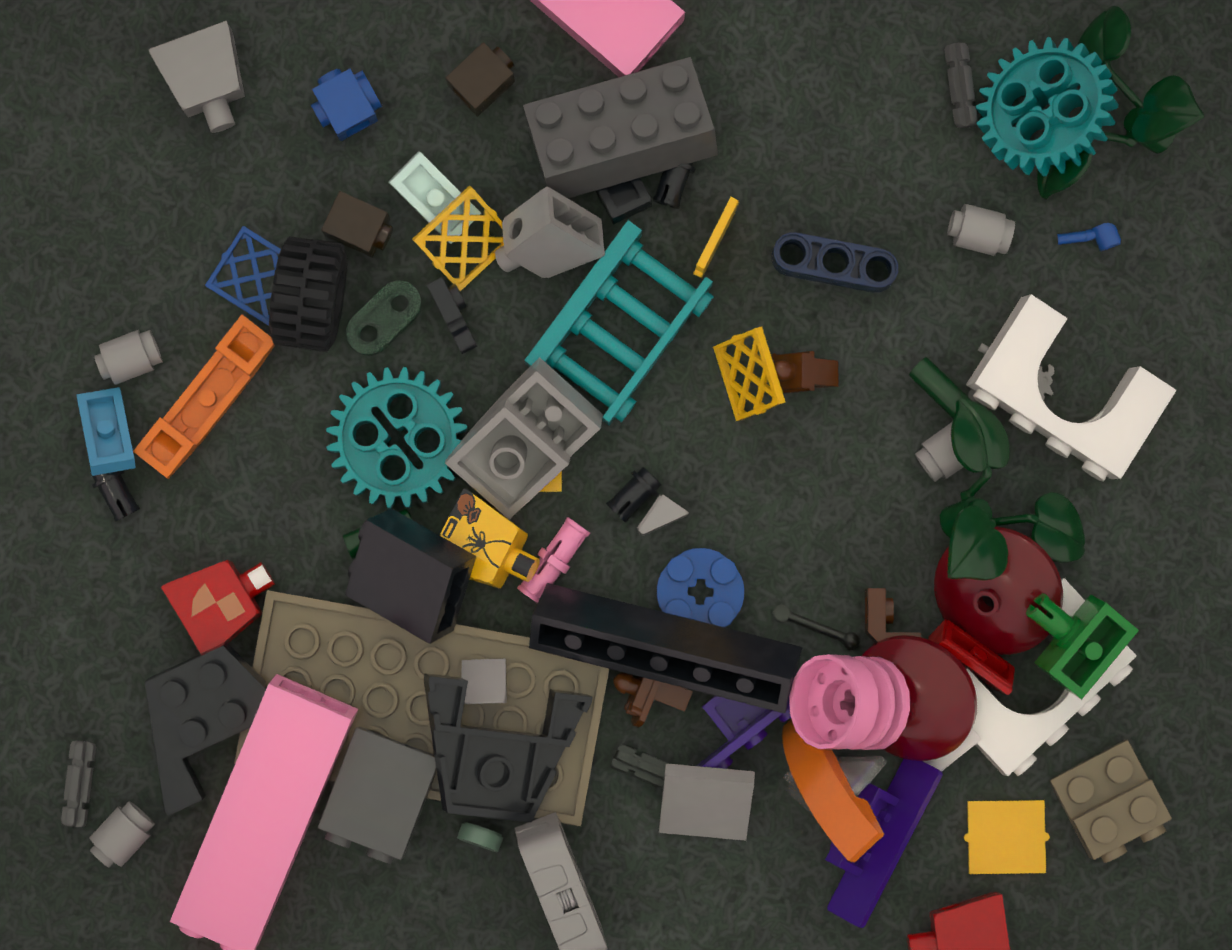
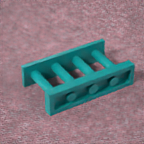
[524,220,714,426]

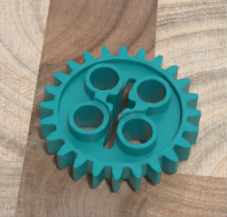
[976,37,1119,177]
[326,367,468,509]

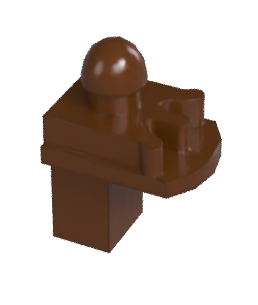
[772,351,839,394]
[613,672,693,728]

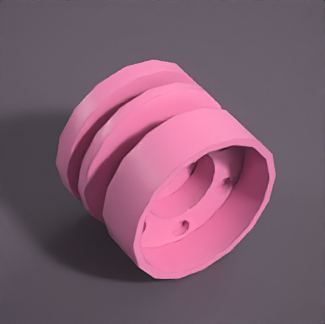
[789,654,910,750]

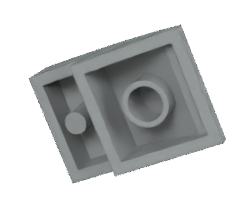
[445,357,603,520]

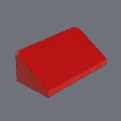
[928,619,1015,695]

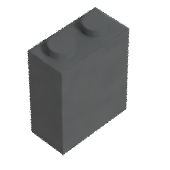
[318,727,437,864]

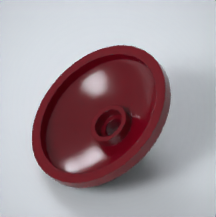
[934,527,1063,655]
[861,635,977,761]

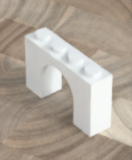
[966,295,1176,482]
[965,578,1136,776]

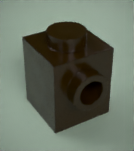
[445,42,515,117]
[321,191,393,258]

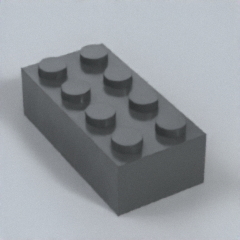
[523,57,718,198]

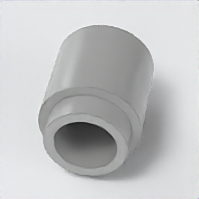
[947,204,1015,256]
[94,330,163,385]
[915,422,963,482]
[89,801,155,867]

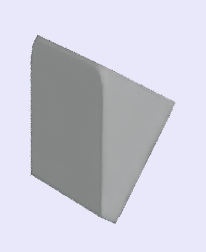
[637,495,689,536]
[461,659,507,704]

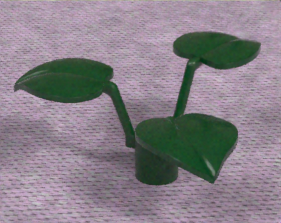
[1037,5,1205,200]
[940,399,1085,581]

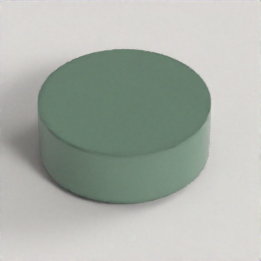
[457,822,503,852]

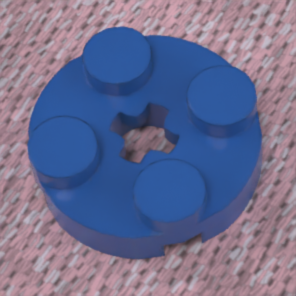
[657,548,744,627]

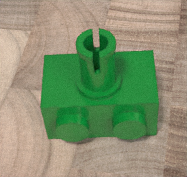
[1026,593,1139,700]

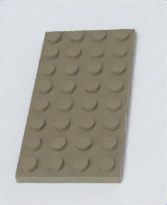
[234,590,609,826]

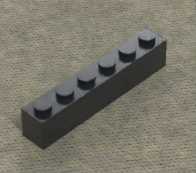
[529,583,803,713]

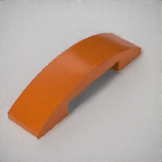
[133,315,275,479]
[782,719,884,863]

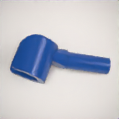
[1057,223,1121,251]

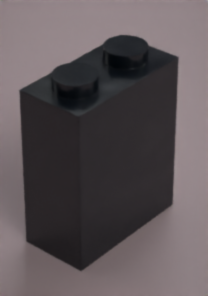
[345,508,476,644]

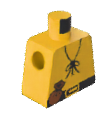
[440,488,540,589]

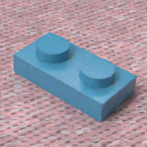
[77,387,136,476]

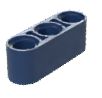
[772,232,898,293]

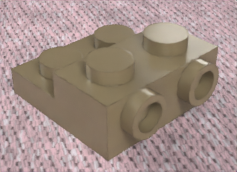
[1049,740,1172,863]

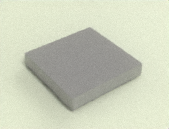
[659,764,755,841]

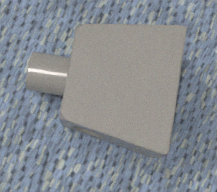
[149,21,245,133]
[495,186,605,278]

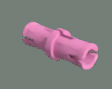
[517,517,590,603]

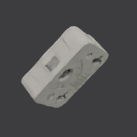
[515,812,608,950]

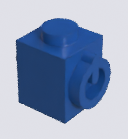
[311,69,382,141]

